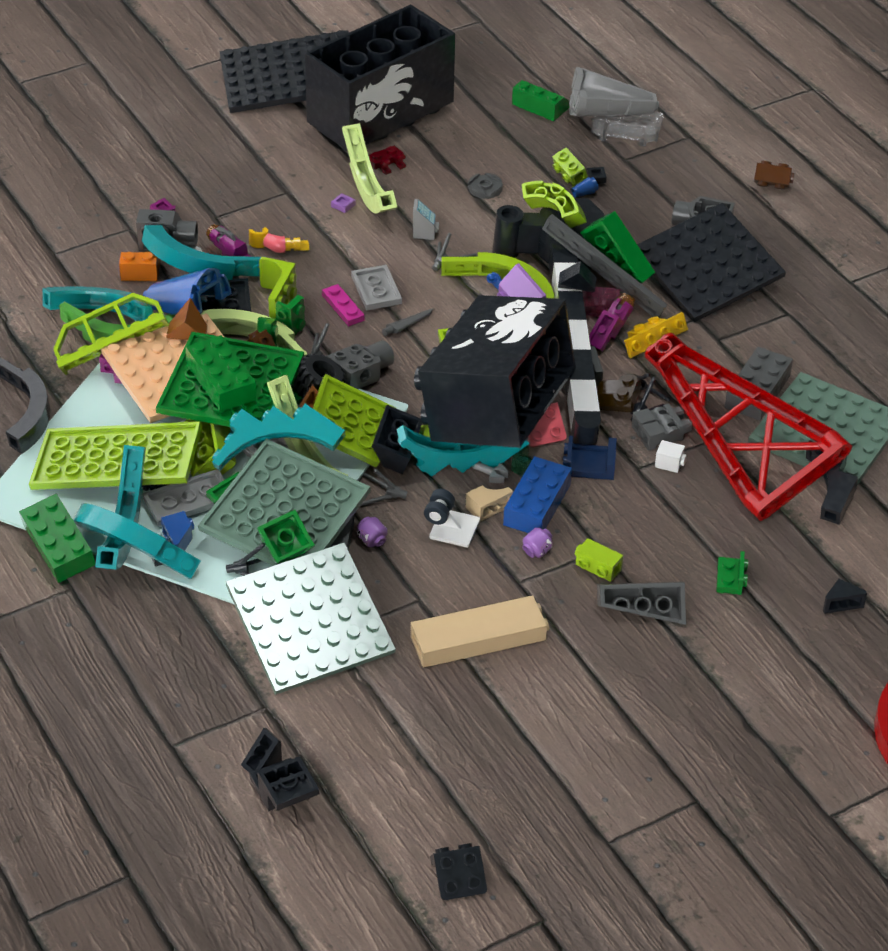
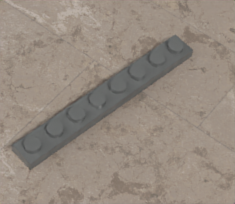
[542,214,667,317]

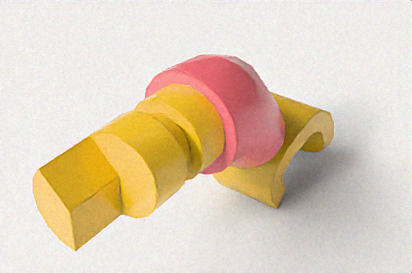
[249,227,309,253]

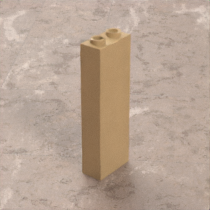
[410,595,549,668]

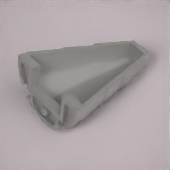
[569,67,659,117]

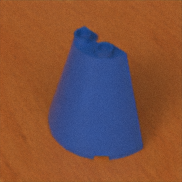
[143,268,232,315]

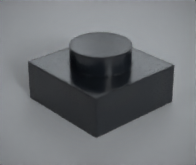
[586,167,607,184]

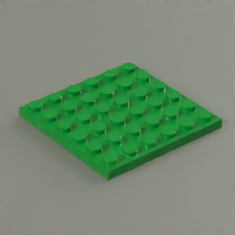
[156,331,304,427]

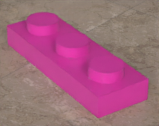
[322,284,365,327]

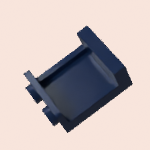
[563,436,617,480]

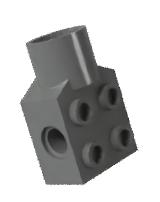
[671,196,735,225]
[136,209,198,252]
[327,340,394,389]

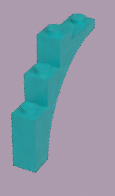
[212,404,346,471]
[397,425,530,477]

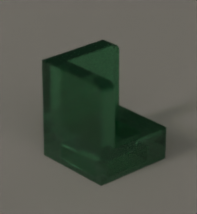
[511,445,533,477]

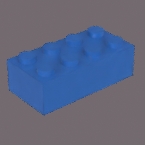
[503,456,572,533]

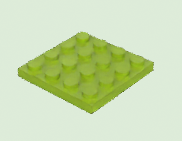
[313,374,396,467]

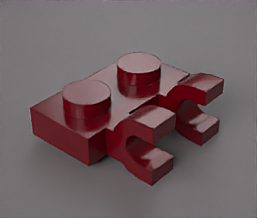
[368,145,406,175]

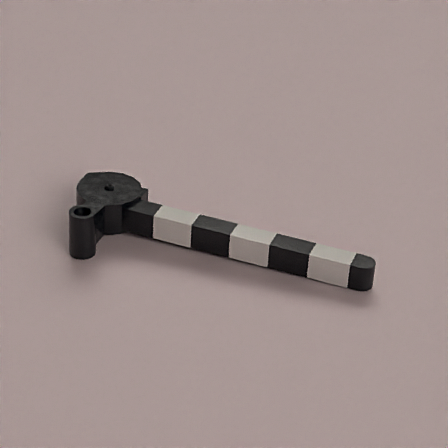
[492,198,605,445]

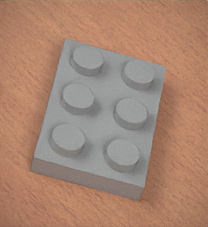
[351,265,402,311]

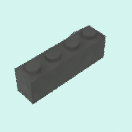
[597,582,686,625]

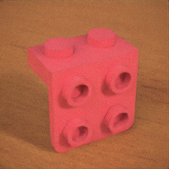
[528,402,567,447]

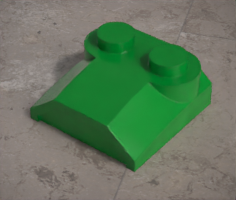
[257,510,315,564]

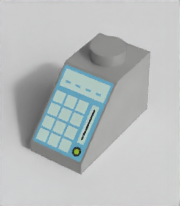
[413,199,439,240]

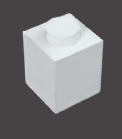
[655,440,687,473]

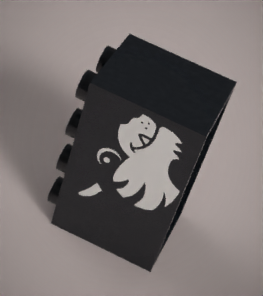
[305,4,455,152]
[414,295,576,448]

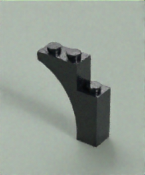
[806,440,858,525]

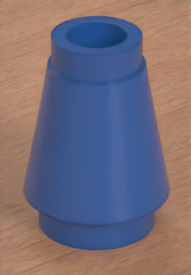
[571,177,598,198]

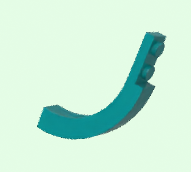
[142,225,261,280]
[42,286,154,321]
[95,445,146,570]
[73,503,201,579]

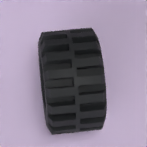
[293,353,346,398]

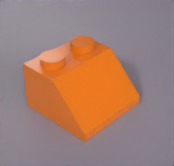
[119,252,161,281]

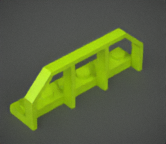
[53,293,169,375]

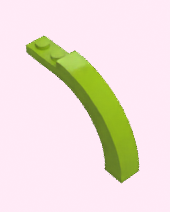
[441,252,555,298]

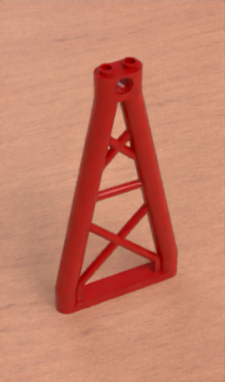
[645,333,852,521]

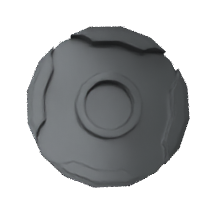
[468,173,503,199]

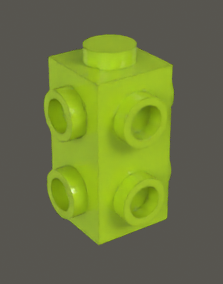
[552,148,588,187]
[575,538,623,582]

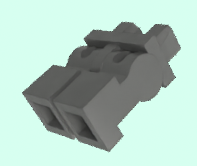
[632,403,692,451]

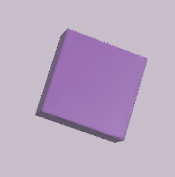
[331,193,356,213]

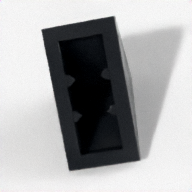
[558,261,597,292]
[823,579,867,614]
[241,728,282,773]

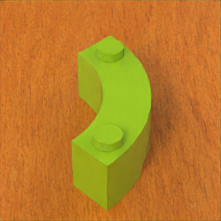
[522,181,587,228]

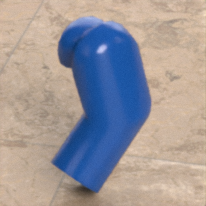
[486,272,502,291]

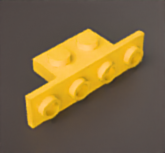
[624,312,688,358]

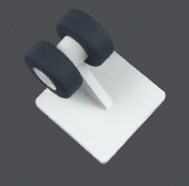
[424,489,480,548]

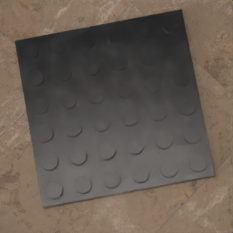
[637,202,786,322]

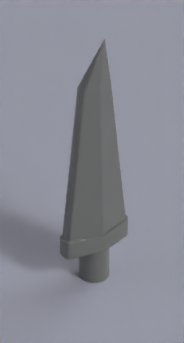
[382,308,434,336]

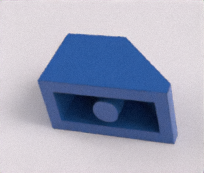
[161,511,194,551]

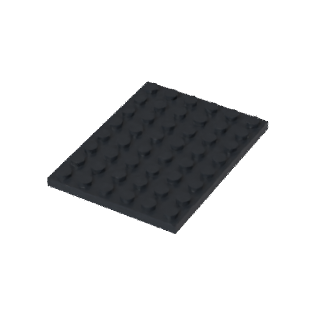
[219,30,349,113]

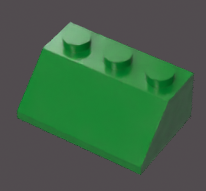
[512,80,570,121]

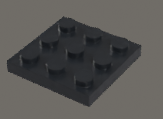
[200,278,251,312]

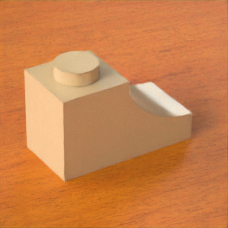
[466,485,513,522]

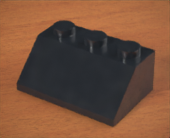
[371,405,422,475]

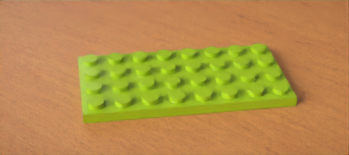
[29,421,202,490]

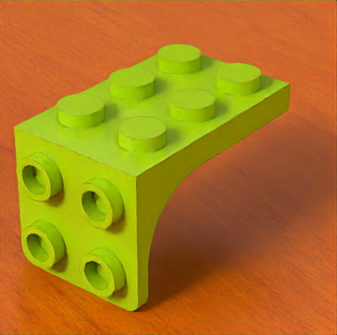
[259,257,297,319]

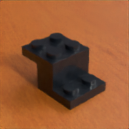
[249,756,320,812]

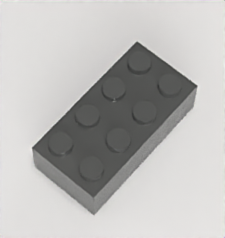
[725,347,793,421]

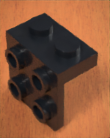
[430,843,487,900]

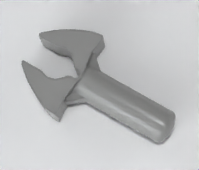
[472,462,508,483]

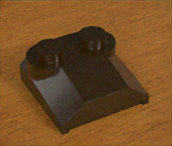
[597,374,642,413]

